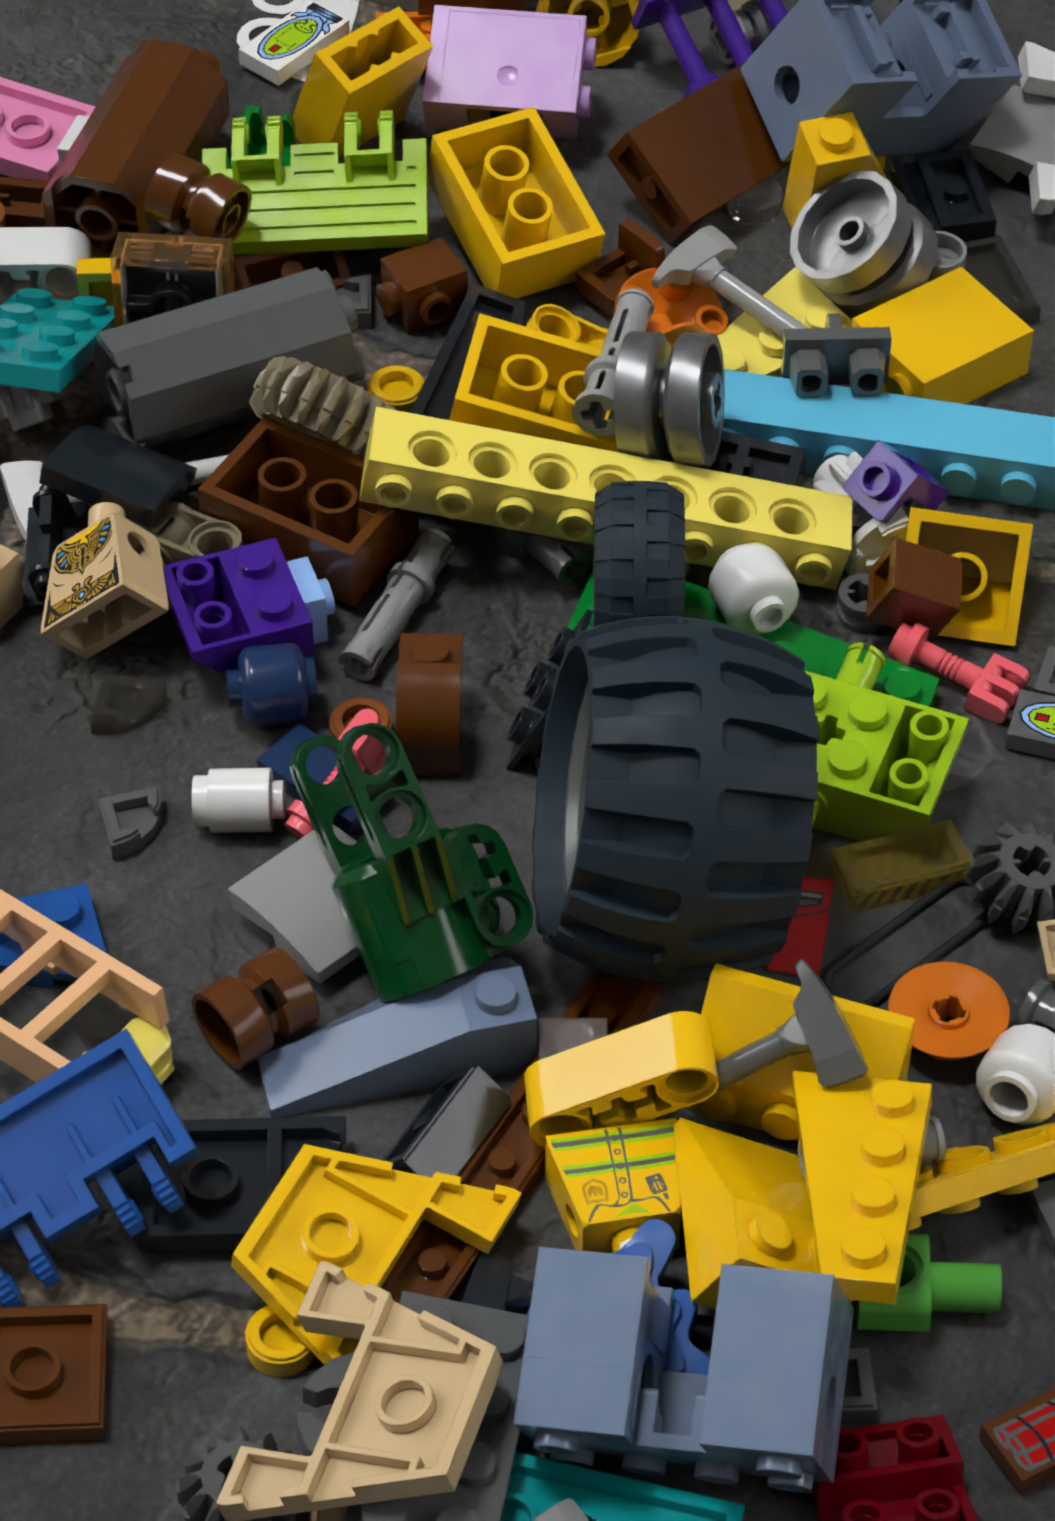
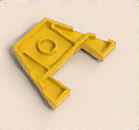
[231,1144,521,1365]

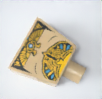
[41,502,168,660]

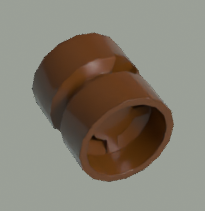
[144,152,252,251]
[191,947,320,1070]

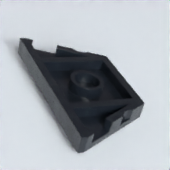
[117,1116,347,1252]

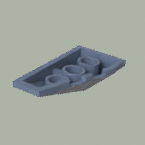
[258,956,537,1118]

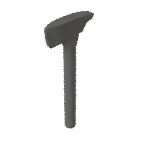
[646,959,868,1122]

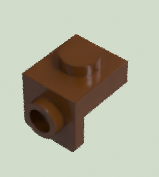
[575,219,665,318]

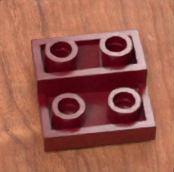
[812,1415,978,1521]

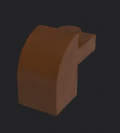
[396,633,463,778]

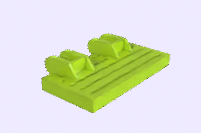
[202,110,429,256]

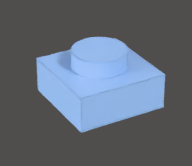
[287,556,335,644]

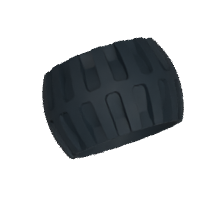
[532,616,819,982]

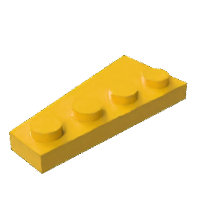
[792,1071,932,1305]
[909,1122,1055,1231]

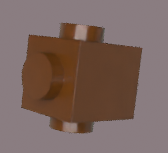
[376,237,468,335]

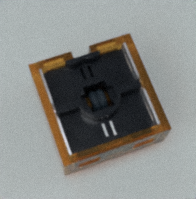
[111,232,236,327]

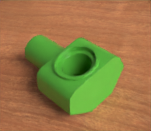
[854,1233,1002,1332]

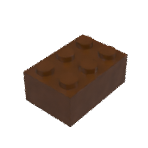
[198,417,419,607]

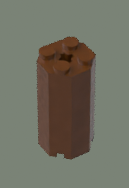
[42,39,230,258]

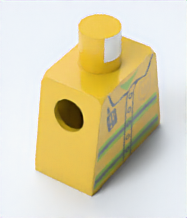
[545,1118,681,1253]

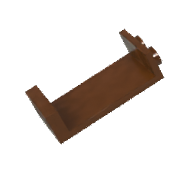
[607,62,791,245]

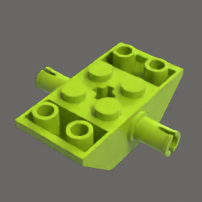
[805,642,969,843]

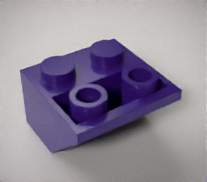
[163,538,315,675]

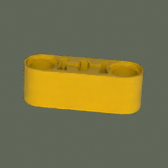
[524,1011,719,1148]

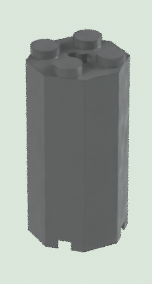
[92,267,365,449]

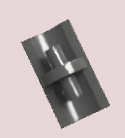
[781,313,892,398]

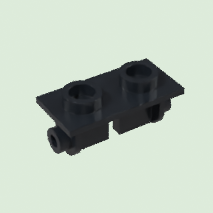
[23,485,88,610]

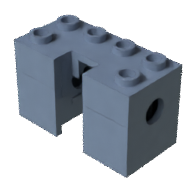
[740,0,1022,162]
[513,1247,854,1493]

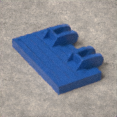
[0,1029,200,1307]

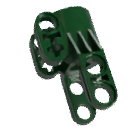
[289,723,534,1003]

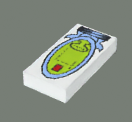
[238,0,350,86]

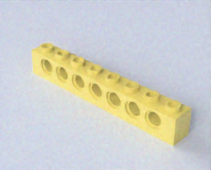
[359,406,852,590]

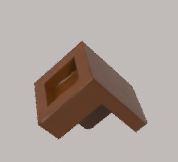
[866,538,963,640]

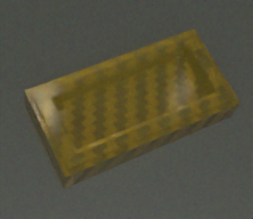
[829,820,972,911]

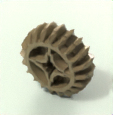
[249,356,395,459]

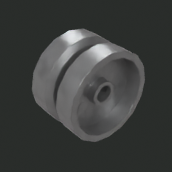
[790,171,938,318]
[613,331,725,467]

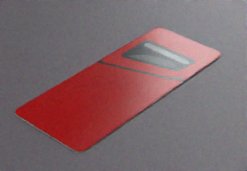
[767,876,834,976]

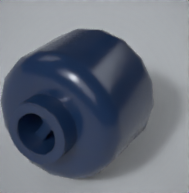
[226,643,318,727]

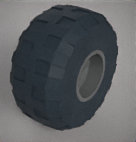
[593,481,685,627]

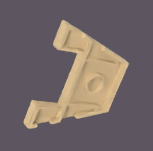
[216,1261,504,1521]

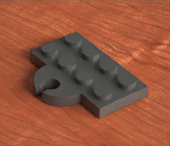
[296,1291,529,1521]

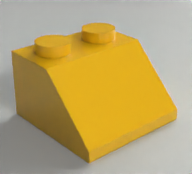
[893,507,1033,646]

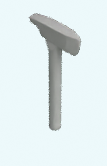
[651,225,850,385]

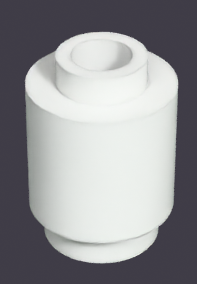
[192,768,286,833]

